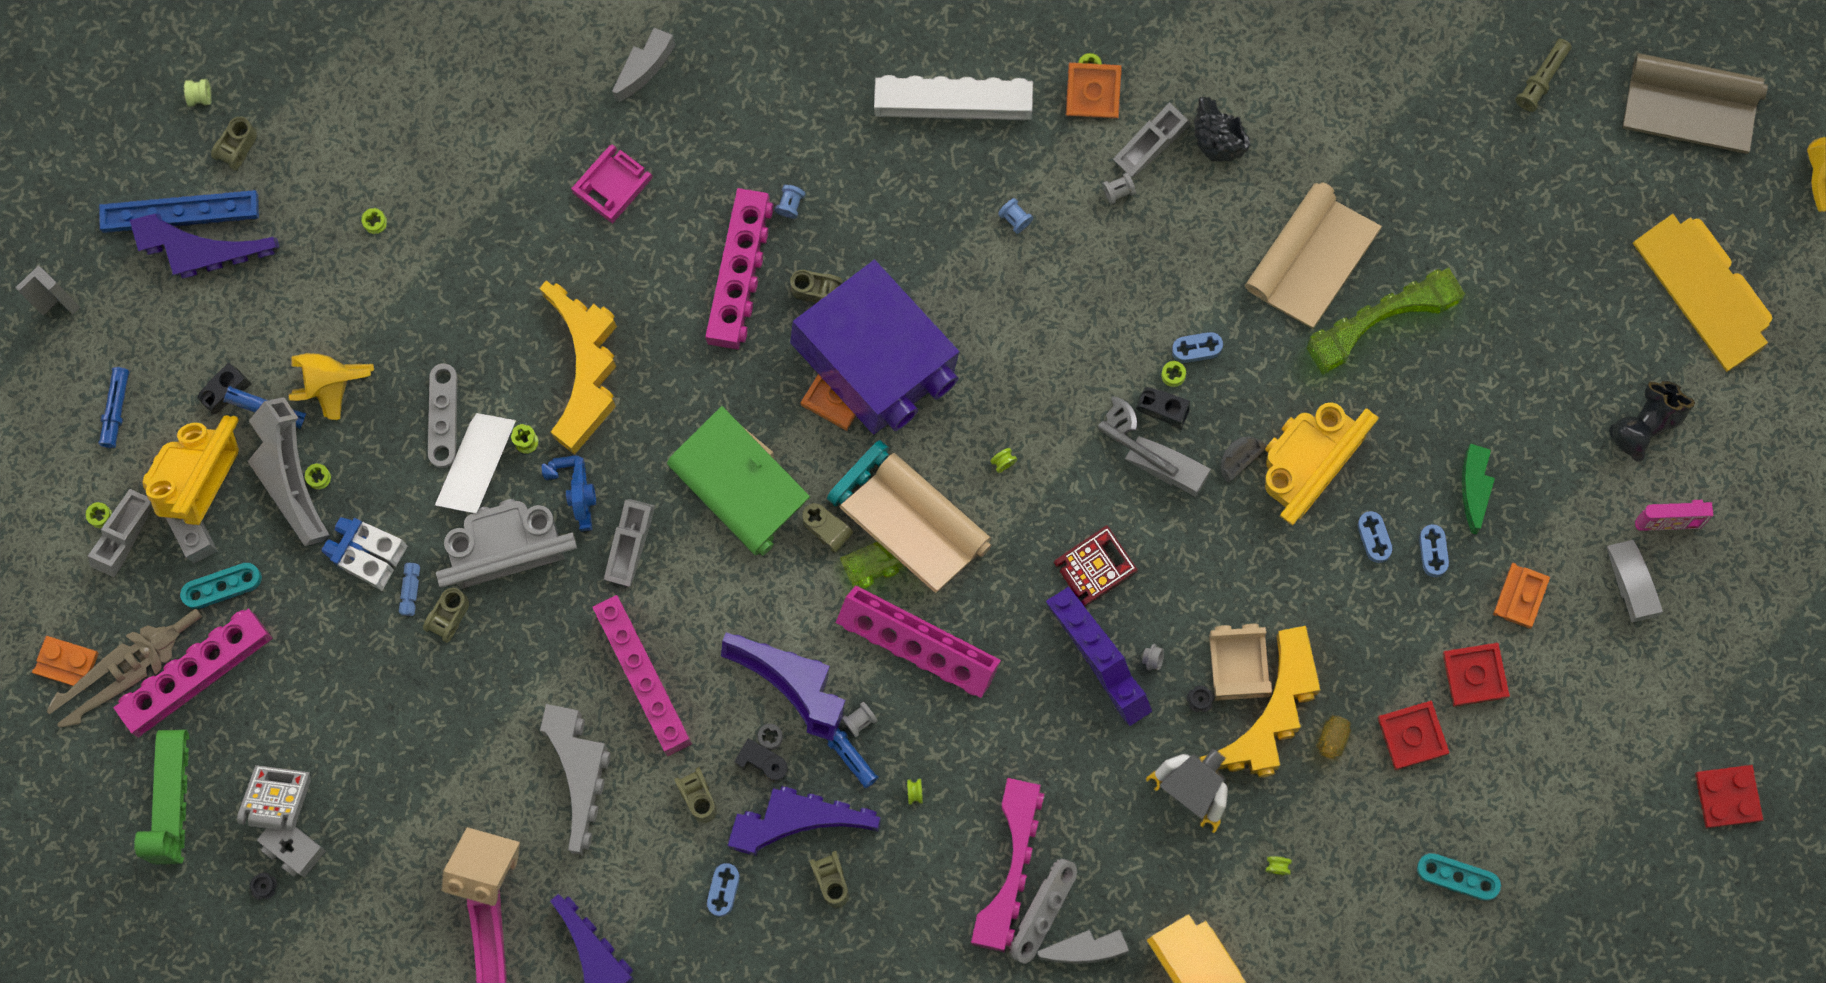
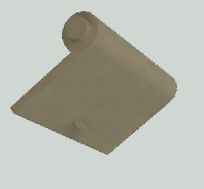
[1622,53,1768,154]

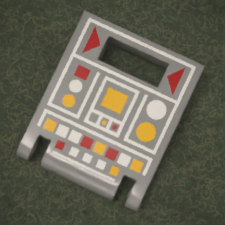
[237,765,311,831]

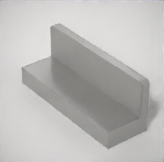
[16,265,80,315]

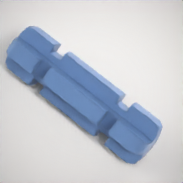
[399,563,420,616]

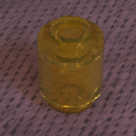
[1316,715,1351,759]

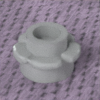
[1142,644,1164,670]

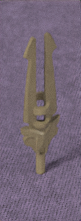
[47,608,203,727]

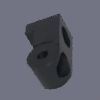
[197,362,252,414]
[1136,387,1191,430]
[734,738,788,783]

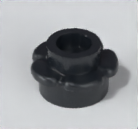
[1187,685,1214,712]
[250,872,277,900]

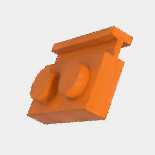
[1493,563,1550,629]
[32,636,99,690]

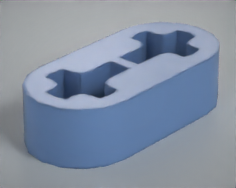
[1172,332,1223,363]
[1358,511,1392,563]
[1419,524,1449,577]
[707,863,740,917]

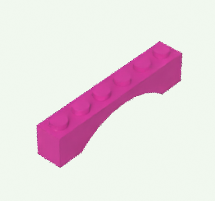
[971,778,1044,952]
[467,889,507,983]

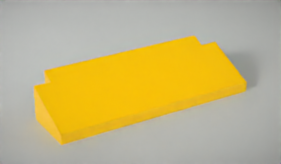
[1633,214,1772,372]
[1147,914,1246,983]

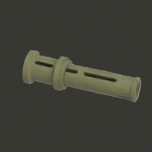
[1515,39,1572,112]

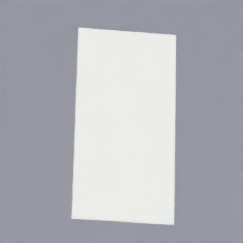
[435,413,516,514]

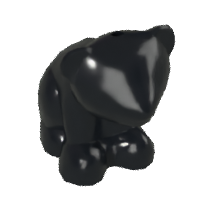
[1609,381,1695,462]

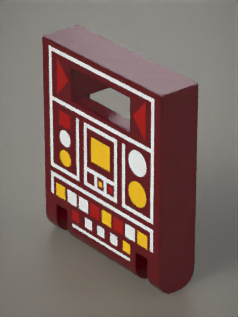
[1053,525,1138,607]

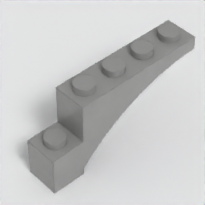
[248,397,329,546]
[540,704,611,856]

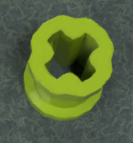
[511,424,539,454]

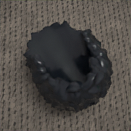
[1194,97,1250,162]

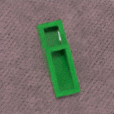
[1462,444,1495,535]

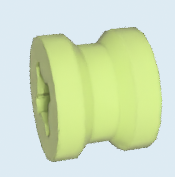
[184,79,211,106]

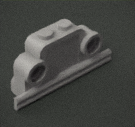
[436,499,577,589]

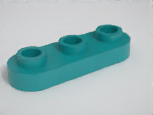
[827,440,889,507]
[180,563,262,609]
[1417,853,1501,901]

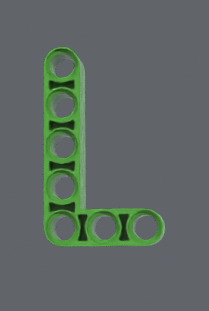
[135,730,189,864]

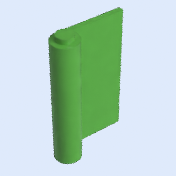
[667,406,811,556]

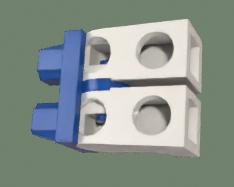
[322,517,407,591]

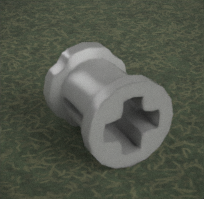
[1102,173,1136,204]
[842,702,878,737]

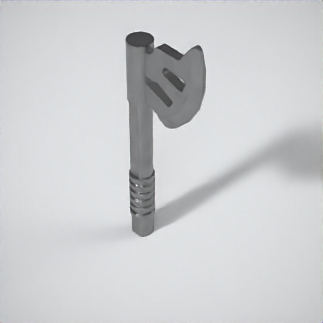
[1098,396,1179,477]

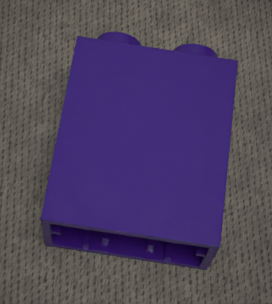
[790,259,960,435]

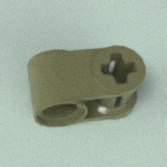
[211,117,257,170]
[790,270,843,303]
[802,503,854,553]
[423,588,469,643]
[674,767,717,823]
[809,851,849,908]

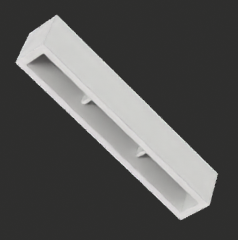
[874,75,1033,120]

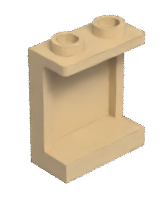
[1209,624,1272,700]
[442,827,520,906]

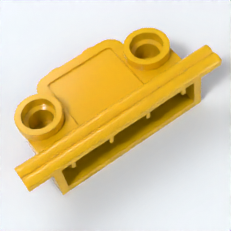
[1265,403,1379,526]
[143,415,239,525]

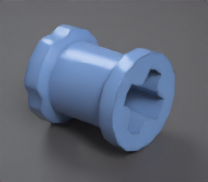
[775,185,805,219]
[999,198,1033,234]

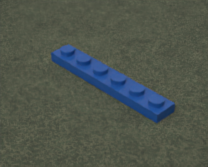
[100,190,259,233]

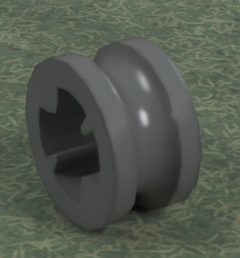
[758,724,783,750]

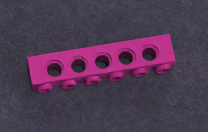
[706,188,774,350]
[836,586,1001,698]
[592,595,692,757]
[113,608,273,738]

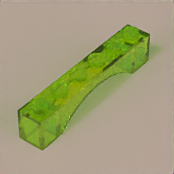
[1307,268,1465,375]

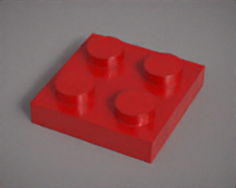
[1442,643,1510,707]
[1378,700,1449,770]
[1695,765,1763,828]

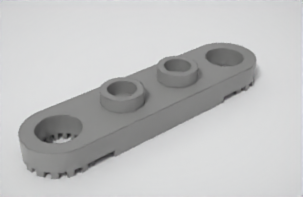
[428,364,458,468]
[1009,859,1077,963]

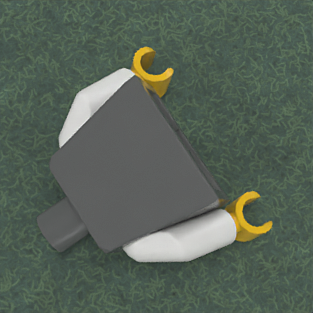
[1146,748,1228,833]

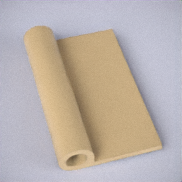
[1245,183,1382,329]
[840,453,992,593]

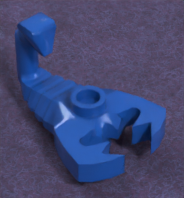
[542,455,596,532]

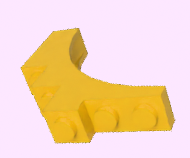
[540,281,617,455]
[1199,626,1320,777]

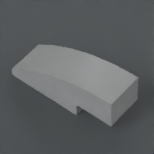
[612,28,675,102]
[1113,103,1191,178]
[1125,437,1211,497]
[88,489,152,577]
[604,499,655,587]
[1606,540,1663,622]
[1037,930,1129,964]

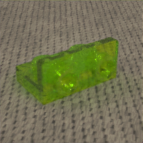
[840,541,903,589]

